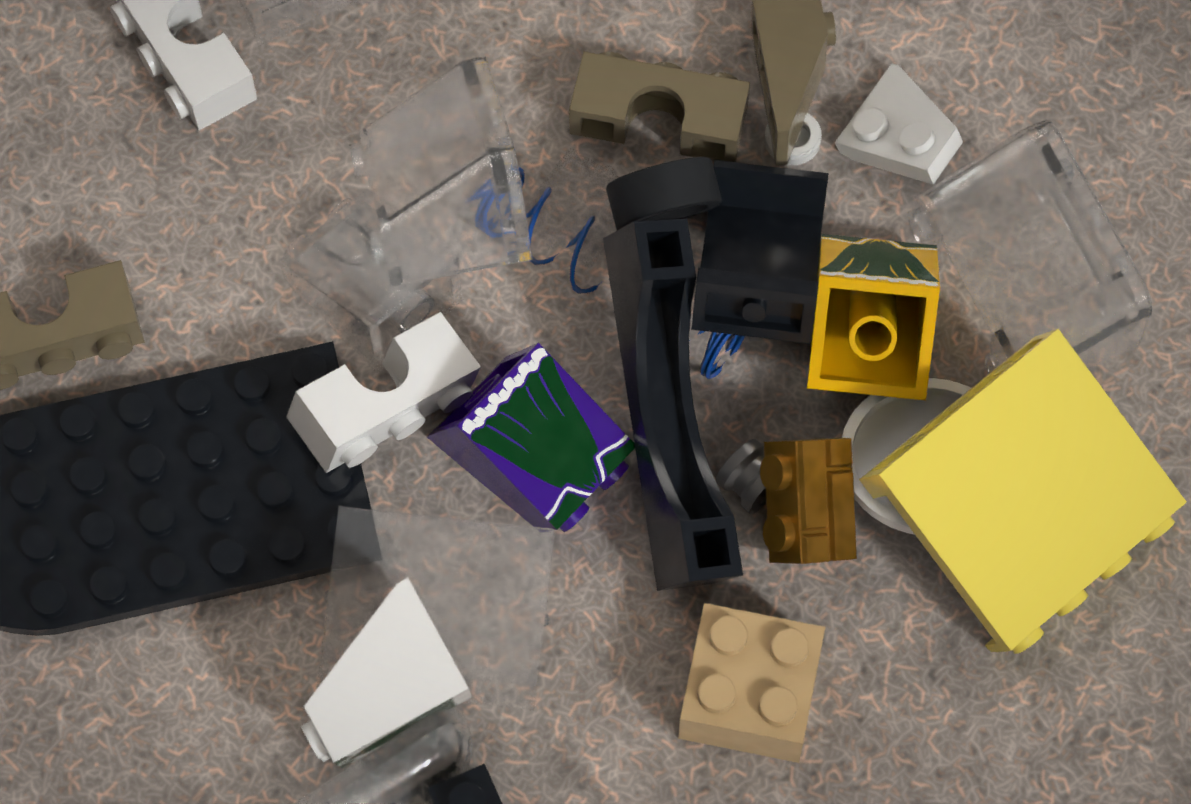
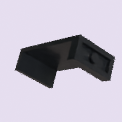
[691,160,829,344]

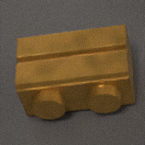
[760,438,857,564]

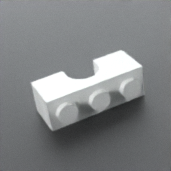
[110,0,257,130]
[286,312,481,473]

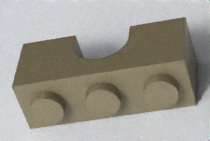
[569,51,750,162]
[0,260,145,390]

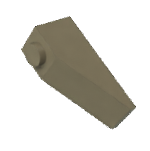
[751,0,836,166]

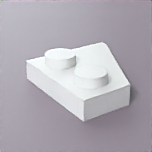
[835,63,963,184]

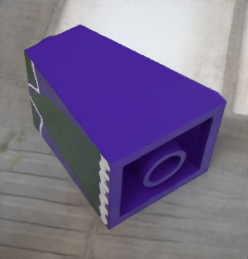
[427,343,635,533]

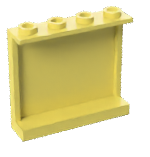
[859,329,1187,654]

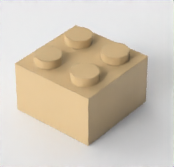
[678,603,825,763]

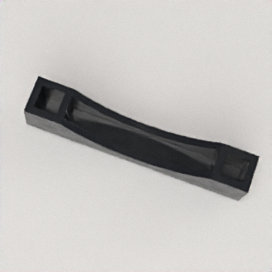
[603,218,743,591]

